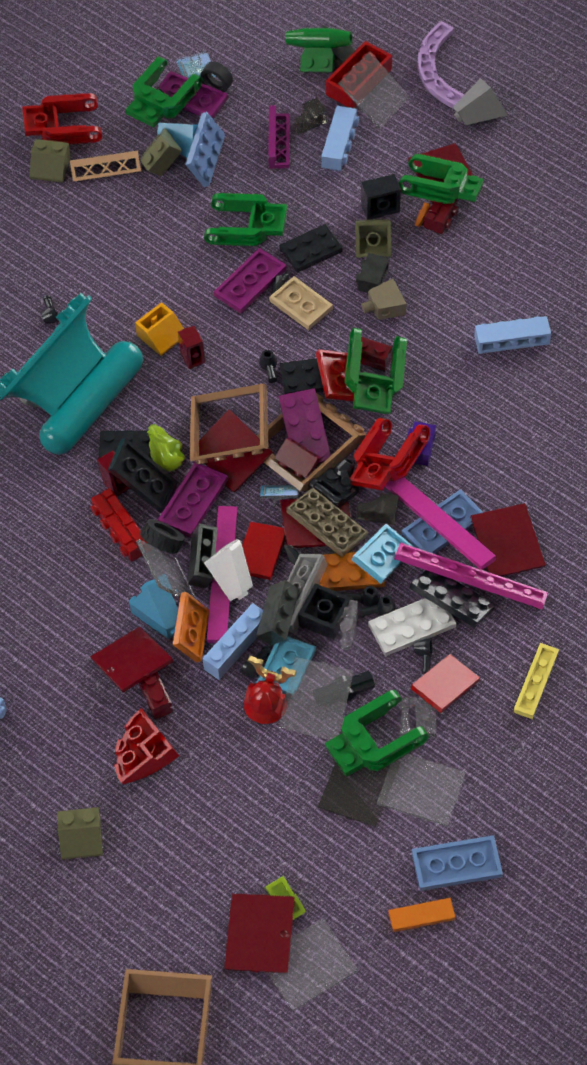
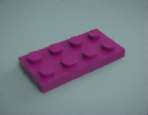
[157,71,228,118]
[214,248,287,313]
[278,388,331,464]
[158,462,229,538]

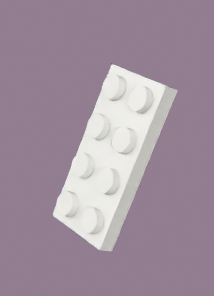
[368,598,456,656]

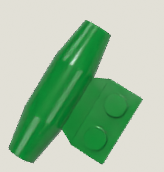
[285,28,353,73]

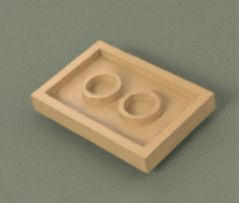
[269,276,333,330]

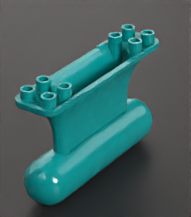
[0,293,143,455]

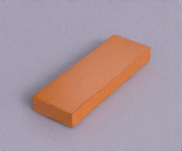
[388,898,455,932]

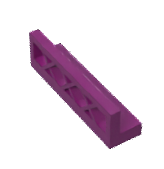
[269,105,290,169]

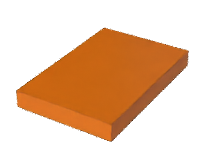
[173,592,209,663]

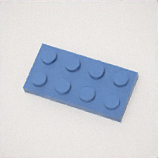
[185,112,225,187]
[402,489,483,554]
[412,835,503,891]

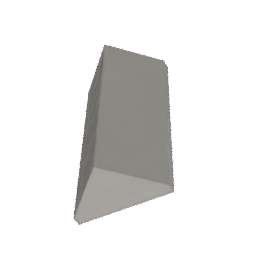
[287,554,327,634]

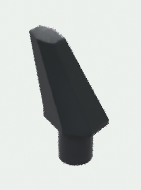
[271,273,289,295]
[284,544,299,565]

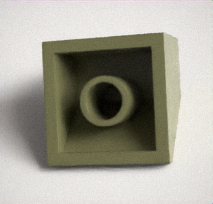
[140,128,182,176]
[29,139,71,183]
[355,219,391,258]
[57,807,103,860]

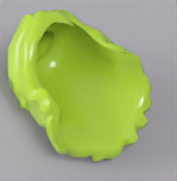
[147,424,185,471]

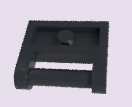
[308,467,359,508]

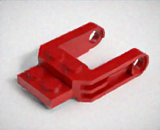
[22,93,102,144]
[350,418,430,491]

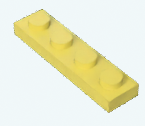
[513,643,559,719]

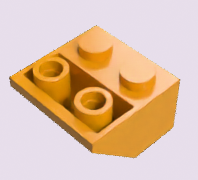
[135,302,184,356]

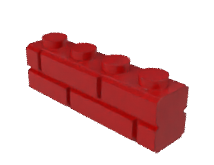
[90,488,151,562]

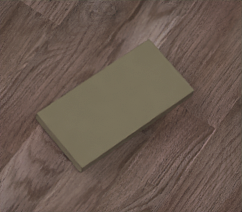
[286,488,369,557]

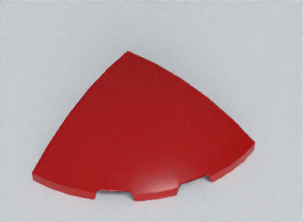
[114,708,179,785]

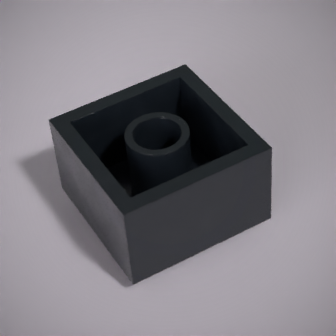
[361,174,401,220]
[298,583,351,640]

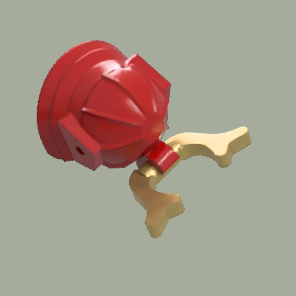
[244,655,297,724]

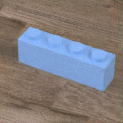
[321,106,359,171]
[474,316,551,354]
[203,603,263,680]

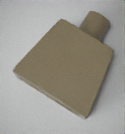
[361,279,406,320]

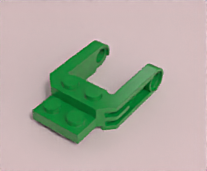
[125,56,203,128]
[398,154,484,204]
[204,193,288,246]
[345,328,407,415]
[325,690,429,777]

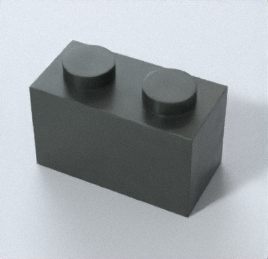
[356,253,389,293]

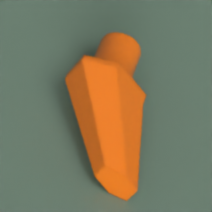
[415,202,431,227]

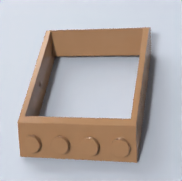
[190,384,268,464]
[256,393,367,491]
[113,969,212,1065]

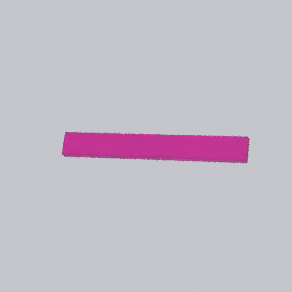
[385,477,496,571]
[207,506,238,643]
[394,543,548,610]

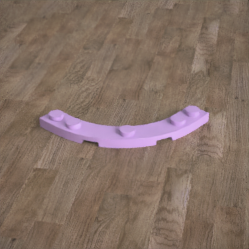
[418,21,464,109]

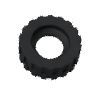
[140,519,185,554]

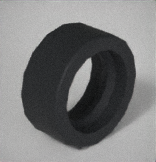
[200,61,233,92]

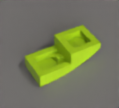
[265,876,306,920]

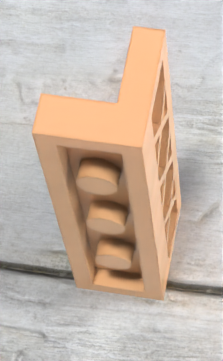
[70,151,141,181]

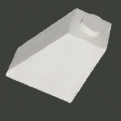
[204,539,253,601]

